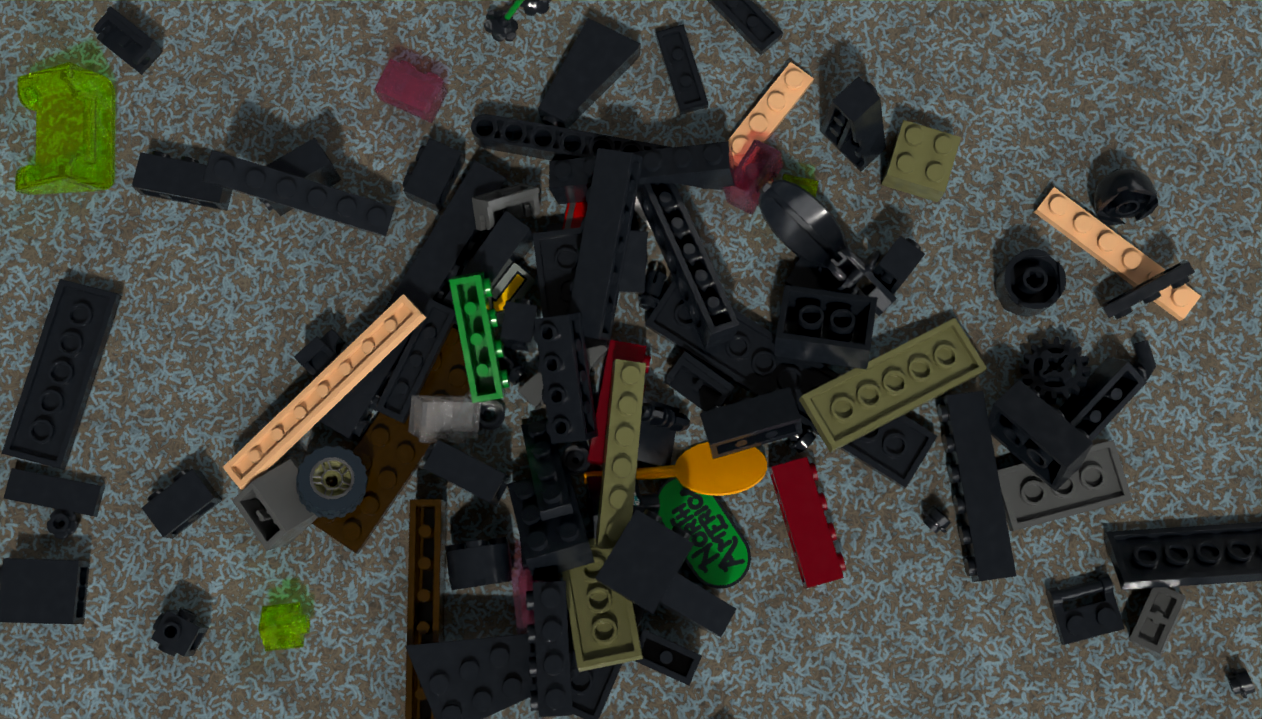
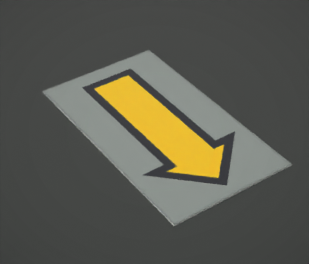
[488,262,536,325]

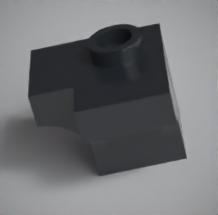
[294,329,346,378]

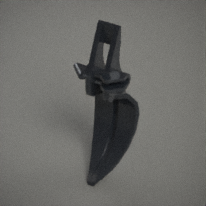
[758,180,897,316]

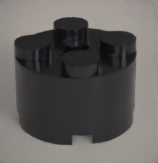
[995,249,1066,317]
[445,537,513,590]

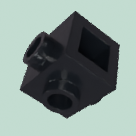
[151,607,209,657]

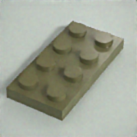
[562,539,643,672]

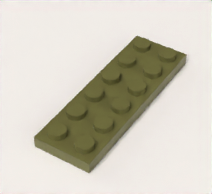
[799,318,987,453]

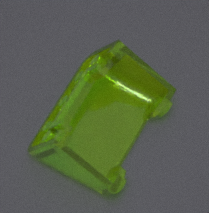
[15,62,115,195]

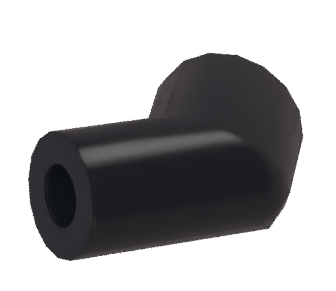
[1133,340,1156,381]

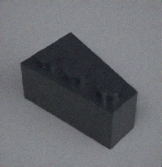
[820,76,886,172]

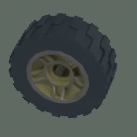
[296,445,367,519]

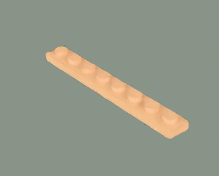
[223,294,426,490]

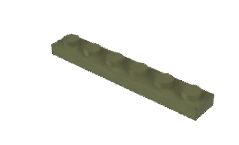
[595,359,646,550]

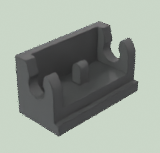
[472,183,540,231]
[1129,587,1186,659]

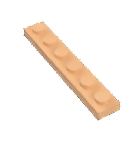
[1034,187,1201,321]

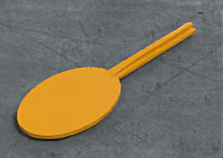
[584,442,767,496]

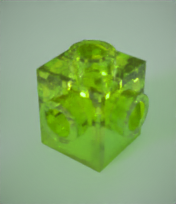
[258,602,310,651]

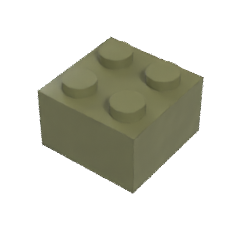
[881,120,961,202]

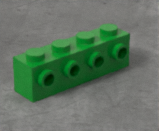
[449,272,510,403]

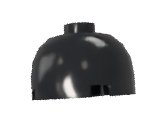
[1094,169,1158,225]

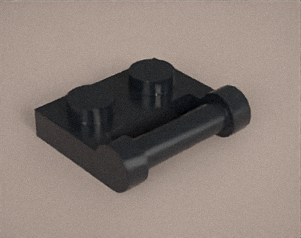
[1046,574,1125,645]

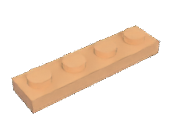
[728,62,814,171]

